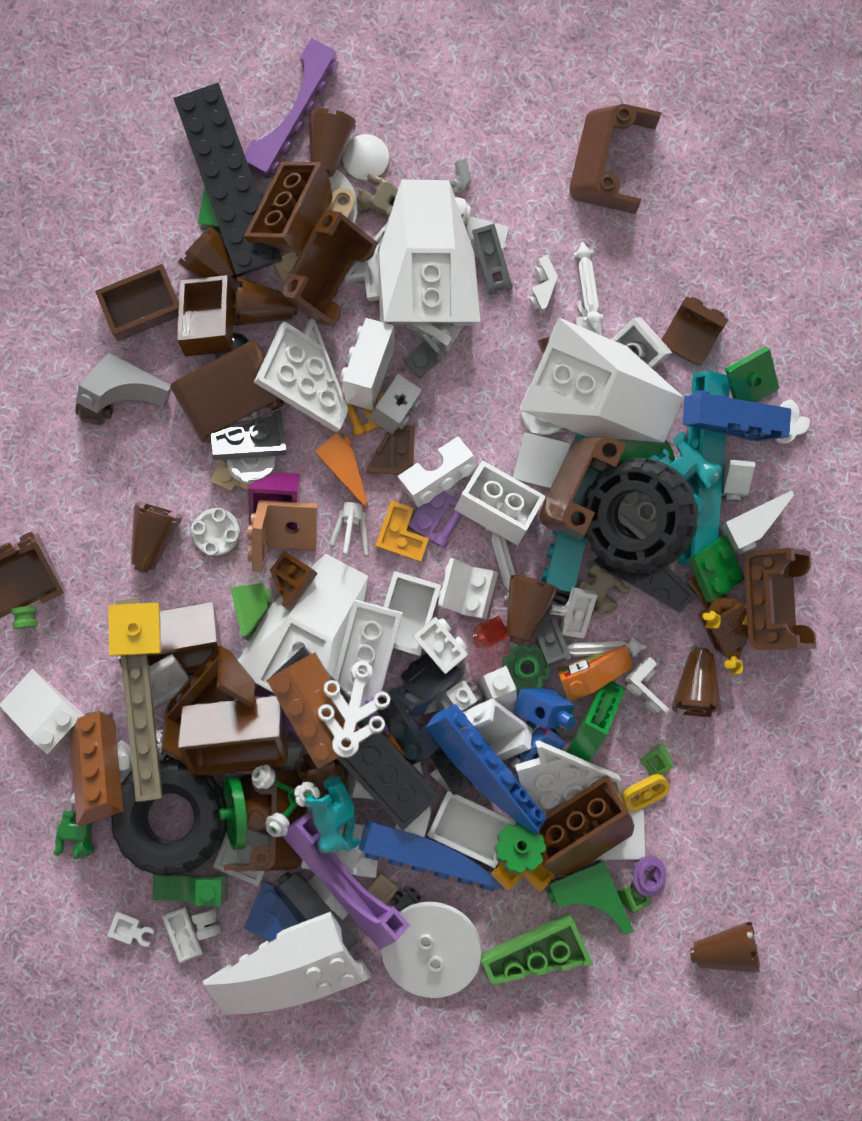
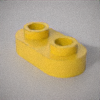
[622,774,670,811]

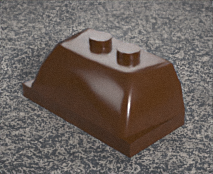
[244,162,333,253]
[536,775,634,875]

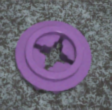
[631,856,667,896]

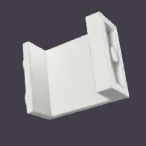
[464,698,533,761]

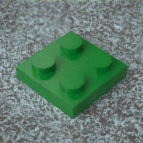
[688,536,745,602]

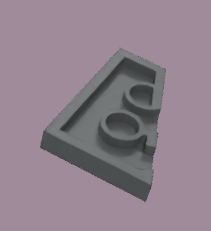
[211,410,286,460]

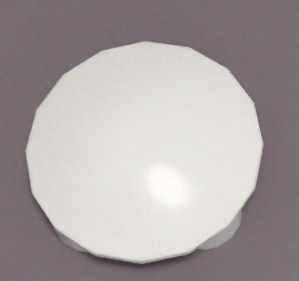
[342,134,389,182]
[191,508,240,556]

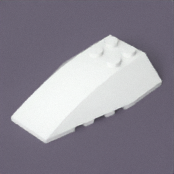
[203,912,372,1015]

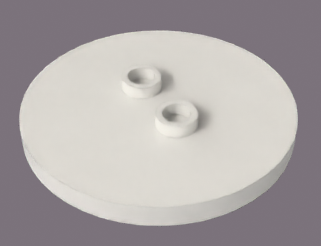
[381,902,482,998]

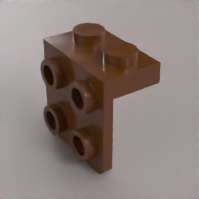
[662,296,729,366]

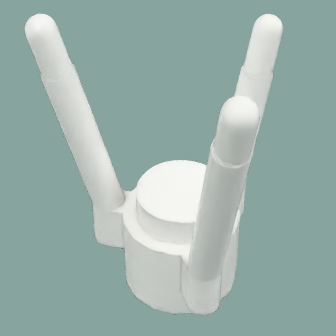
[330,502,368,556]

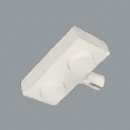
[549,587,597,638]

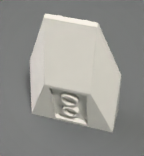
[378,180,480,326]
[520,318,684,442]
[238,554,369,692]

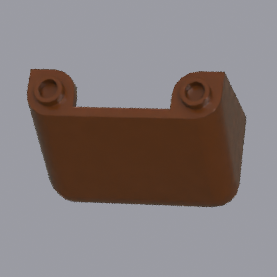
[170,341,284,444]
[744,548,817,650]

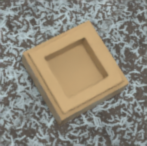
[367,873,400,905]

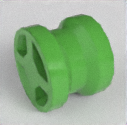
[11,606,38,629]

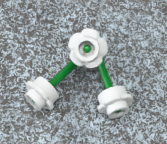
[252,764,320,837]

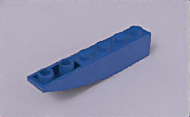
[425,704,547,834]
[358,820,504,892]

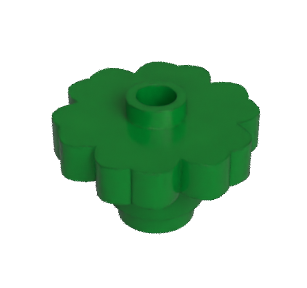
[501,644,551,691]
[494,823,546,875]

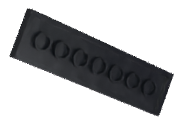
[173,82,283,277]
[271,646,441,830]

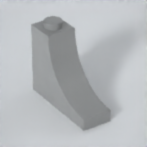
[76,353,171,413]

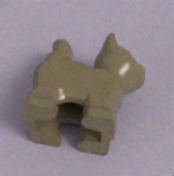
[356,173,398,220]
[578,564,630,615]

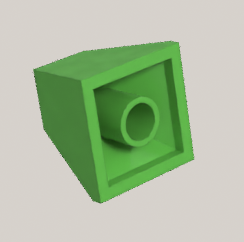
[230,583,272,639]

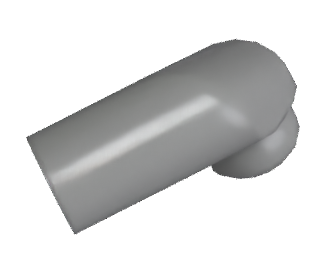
[450,159,471,194]

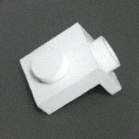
[436,681,477,711]

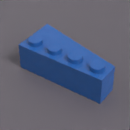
[682,391,792,442]

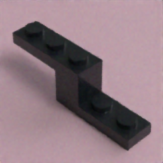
[372,688,473,795]

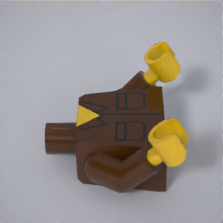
[698,598,748,675]

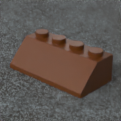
[266,652,366,769]
[70,711,123,827]

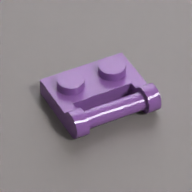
[408,491,463,549]

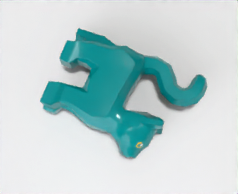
[649,432,722,517]
[304,776,360,854]

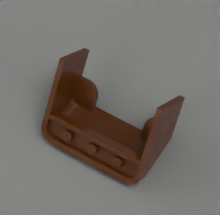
[569,104,661,214]
[161,645,255,765]
[224,769,305,871]

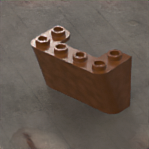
[282,211,378,327]
[539,437,626,542]
[0,531,65,618]

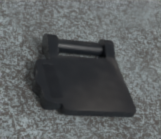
[394,654,464,720]

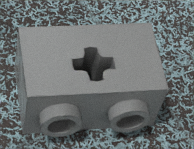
[368,374,422,434]

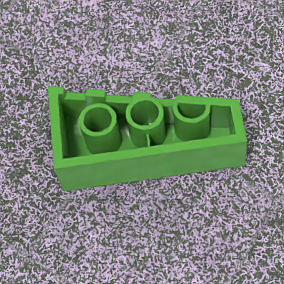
[481,912,593,985]

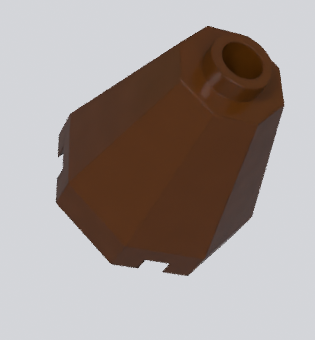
[178,226,237,284]

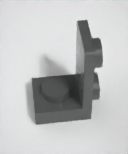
[404,333,442,379]

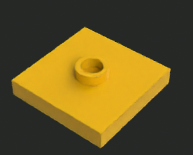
[108,602,161,656]

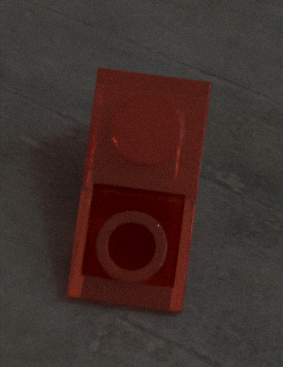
[471,615,510,651]

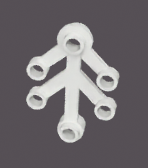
[318,661,390,758]

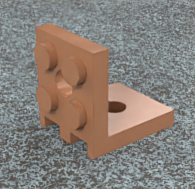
[247,500,318,572]

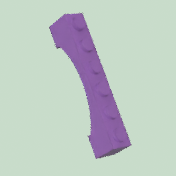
[244,38,339,179]
[283,810,410,950]

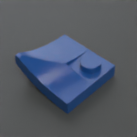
[244,881,299,941]

